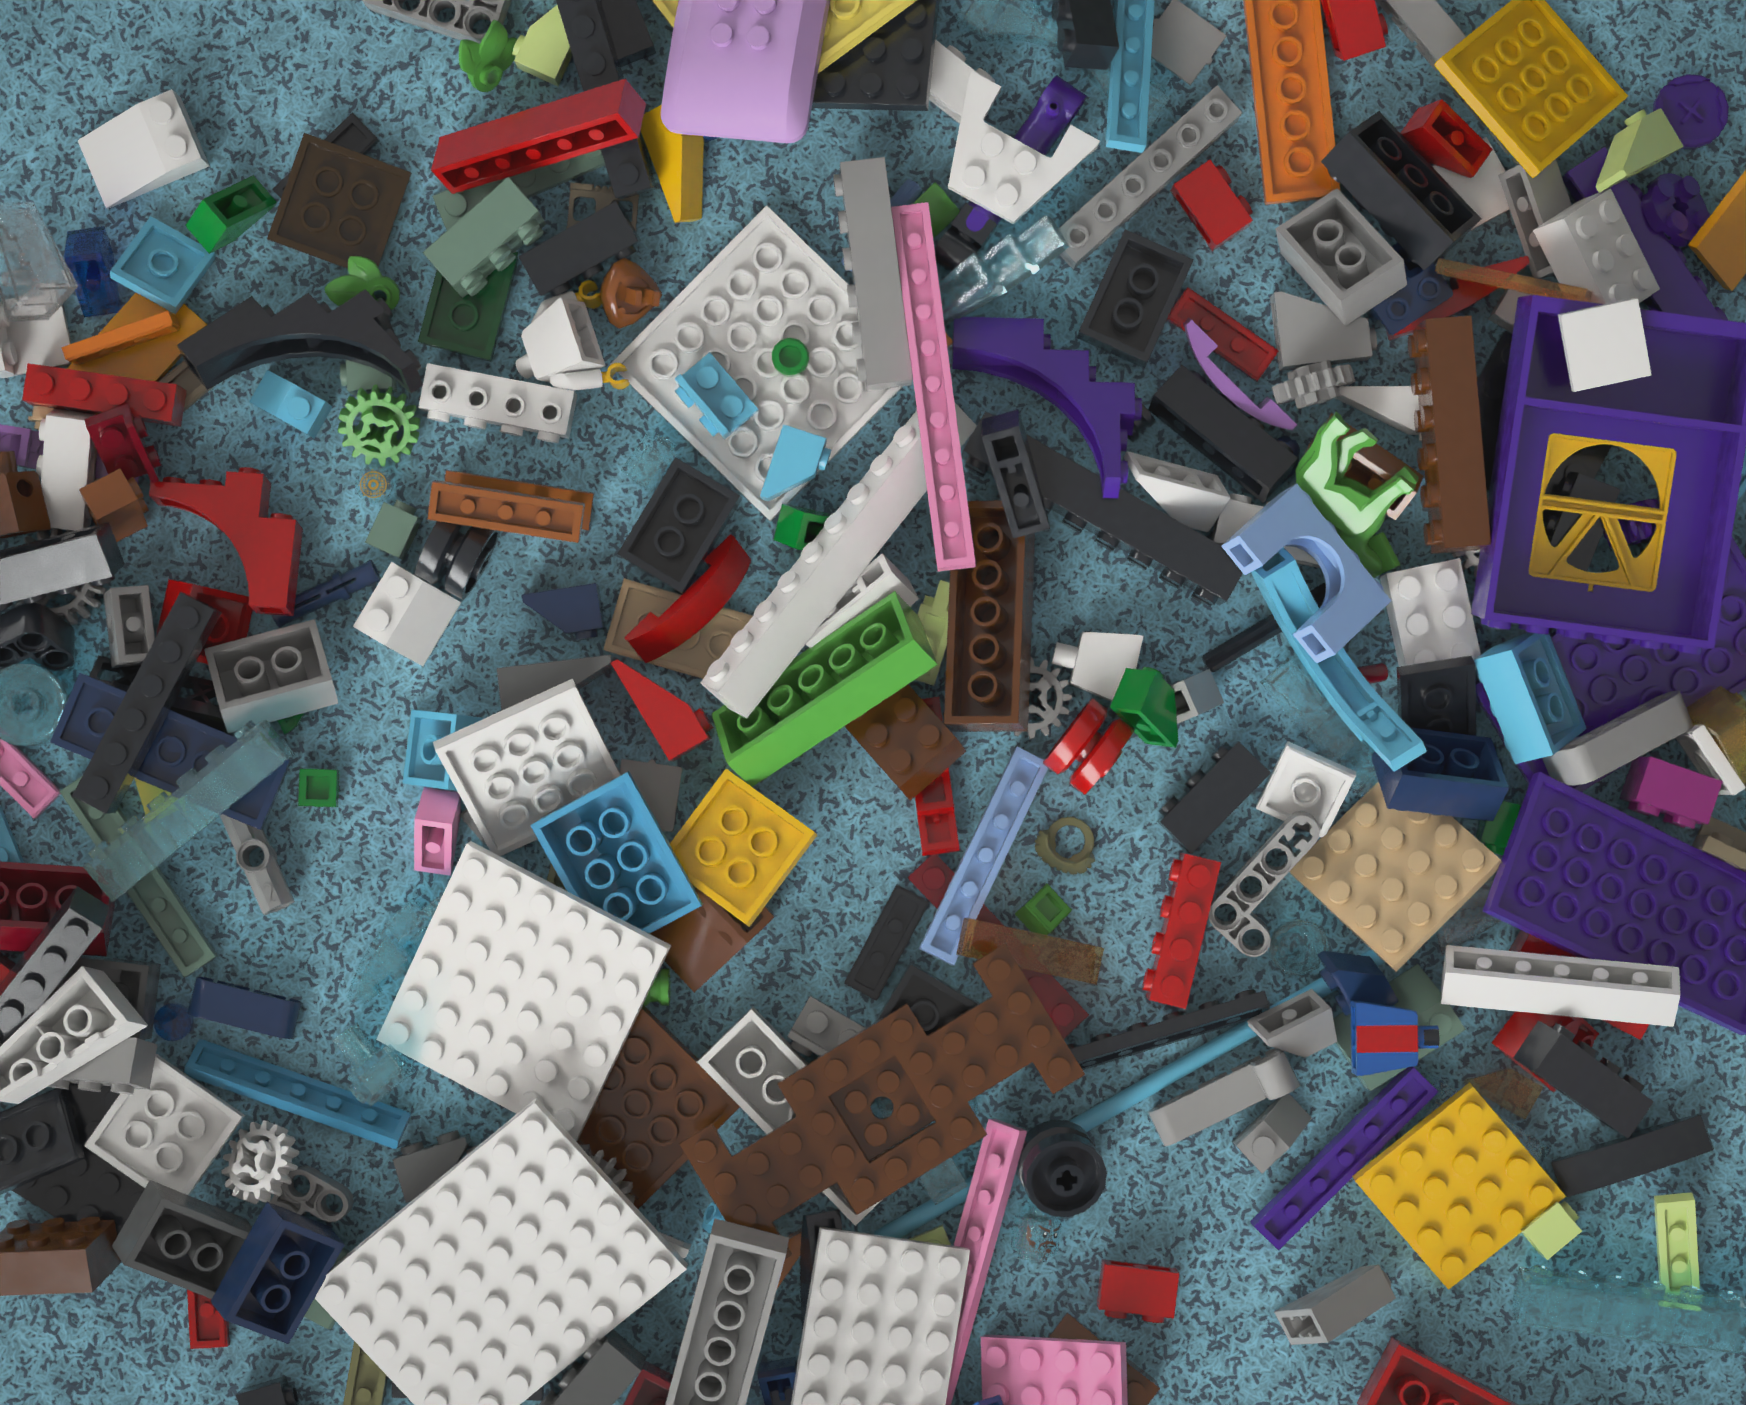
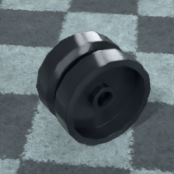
[415,521,500,600]
[1016,1120,1107,1217]

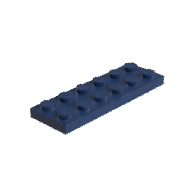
[50,673,292,830]

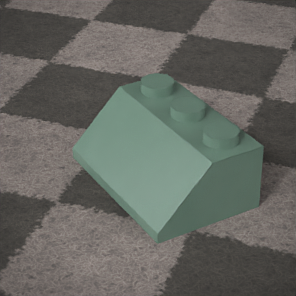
[1333,964,1466,1091]

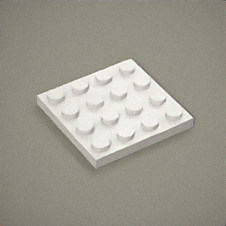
[433,679,621,856]

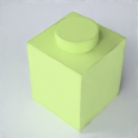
[1521,1201,1582,1260]

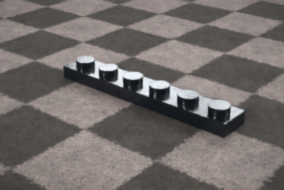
[1067,989,1270,1070]

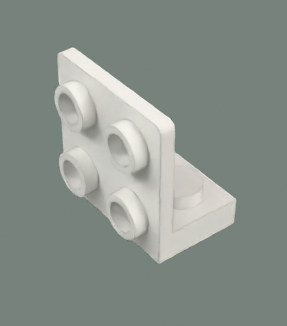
[0,290,71,379]

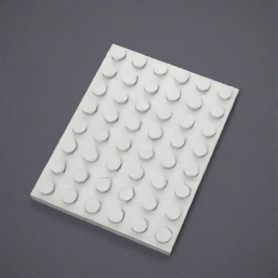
[315,1098,688,1405]

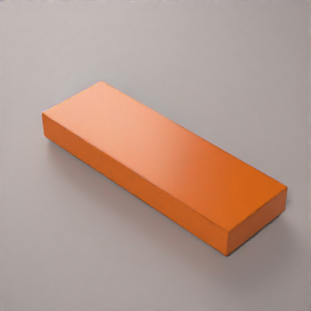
[61,311,180,365]

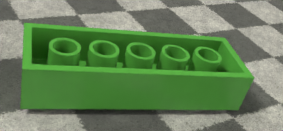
[711,591,938,787]

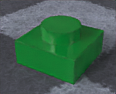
[298,769,339,807]

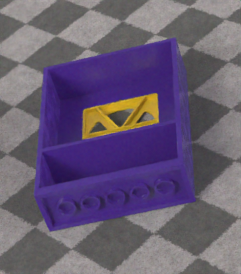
[1471,295,1746,655]

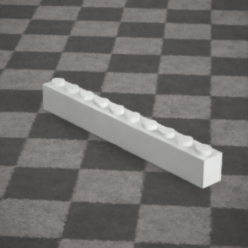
[700,403,977,718]

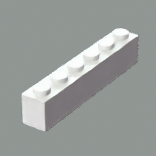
[1441,945,1680,1027]

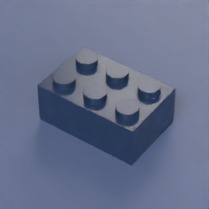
[1371,727,1509,821]
[211,1201,345,1344]

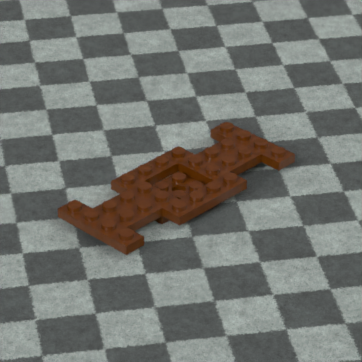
[679,943,1085,1259]

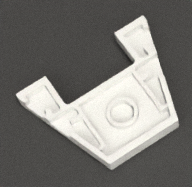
[948,71,1100,224]

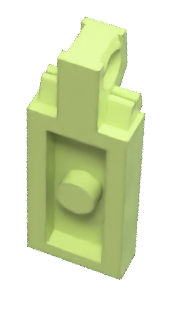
[915,580,950,686]

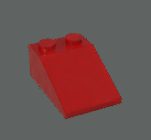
[611,659,714,762]

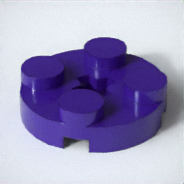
[1642,173,1711,247]

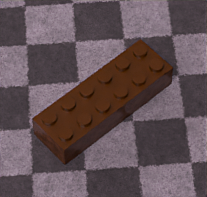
[1408,315,1491,554]
[944,500,1035,732]

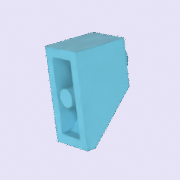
[249,370,333,439]
[760,424,831,502]

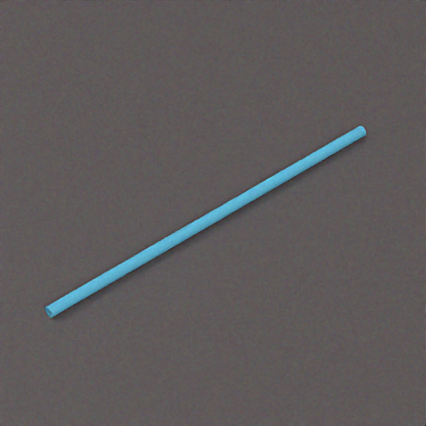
[874,933,1436,1238]

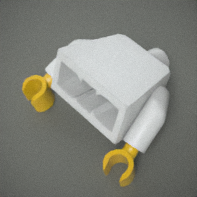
[516,280,630,390]

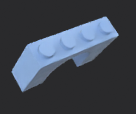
[1221,483,1391,663]

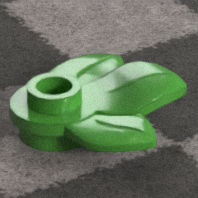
[459,20,517,92]
[324,256,400,310]

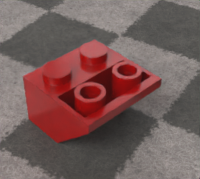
[1491,1011,1599,1093]

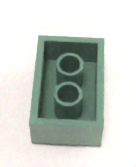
[422,177,546,298]

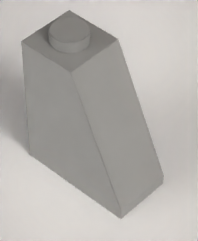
[1270,291,1377,371]
[1274,1265,1396,1345]

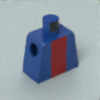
[1350,1000,1440,1076]

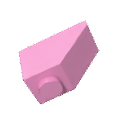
[414,787,461,876]

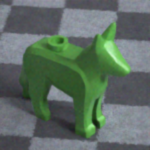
[1295,411,1419,573]

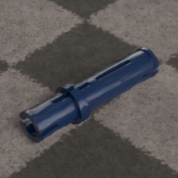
[272,560,381,628]

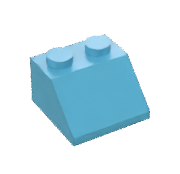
[403,710,485,791]

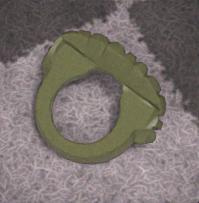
[1035,817,1095,875]

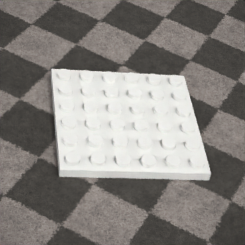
[610,205,913,522]
[376,841,671,1142]

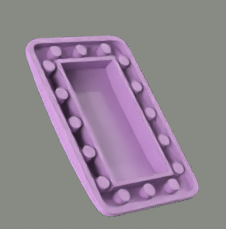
[661,0,830,143]

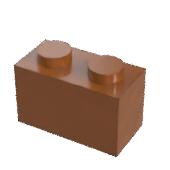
[79,469,149,542]

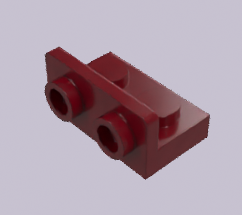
[84,403,162,483]

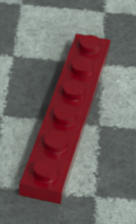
[907,854,1089,1039]

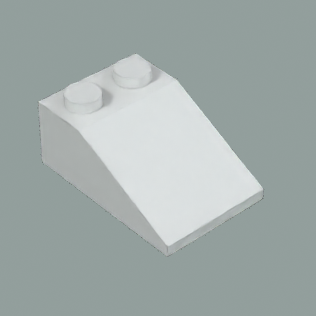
[78,89,210,209]

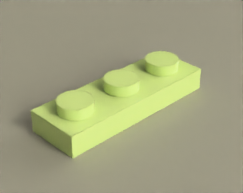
[1654,1192,1700,1301]

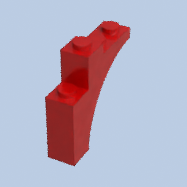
[149,467,303,616]

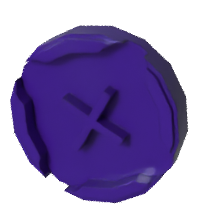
[1653,74,1729,150]

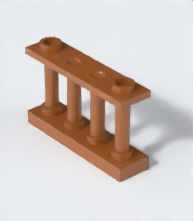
[427,470,594,543]

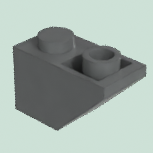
[392,1130,471,1203]

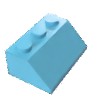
[1474,632,1587,764]

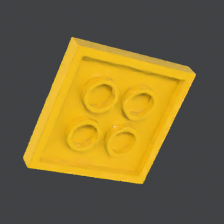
[670,769,817,927]

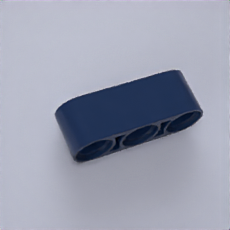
[187,976,302,1039]

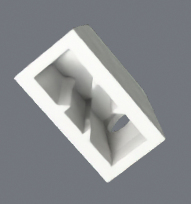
[1051,632,1143,702]

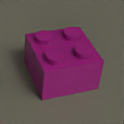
[1619,757,1723,829]

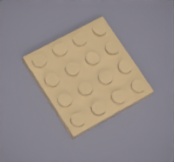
[1289,781,1502,972]

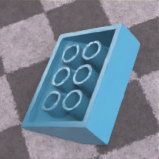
[530,771,703,934]

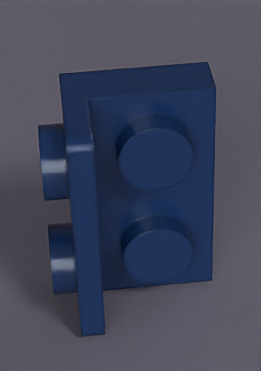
[1366,264,1453,335]

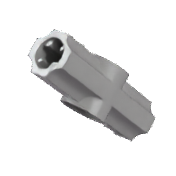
[219,813,295,915]

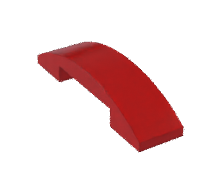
[624,534,751,663]

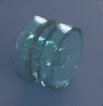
[0,664,73,746]

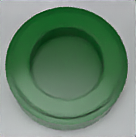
[772,338,809,377]

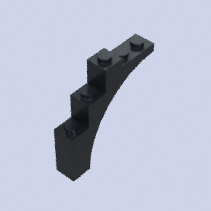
[177,289,423,393]

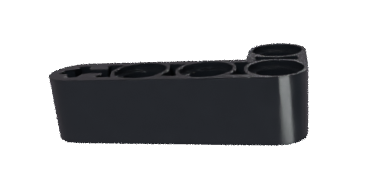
[0,602,75,672]

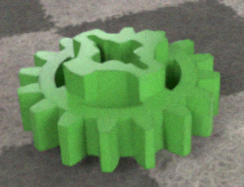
[337,385,421,466]

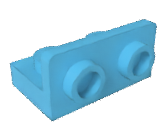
[674,352,759,440]

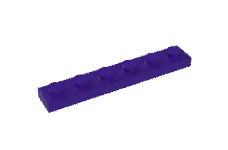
[1250,1067,1439,1250]

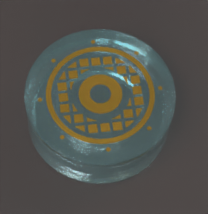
[355,466,394,504]

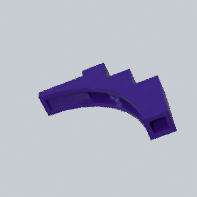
[952,316,1142,498]

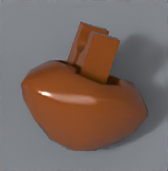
[600,258,662,329]

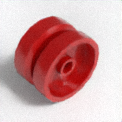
[1043,698,1134,795]

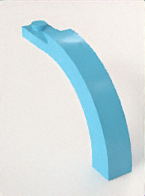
[1251,547,1427,772]

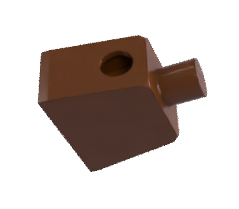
[0,451,51,539]

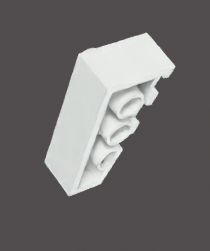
[0,966,148,1104]

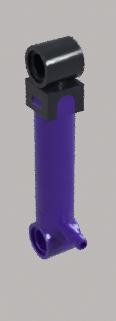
[934,75,1087,279]

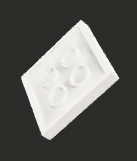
[84,1054,245,1195]

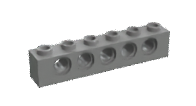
[1048,85,1242,270]

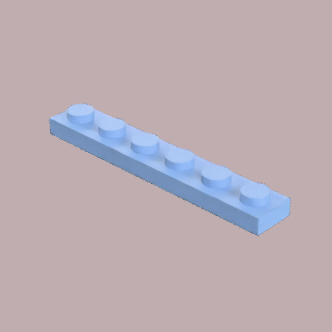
[919,747,1048,966]

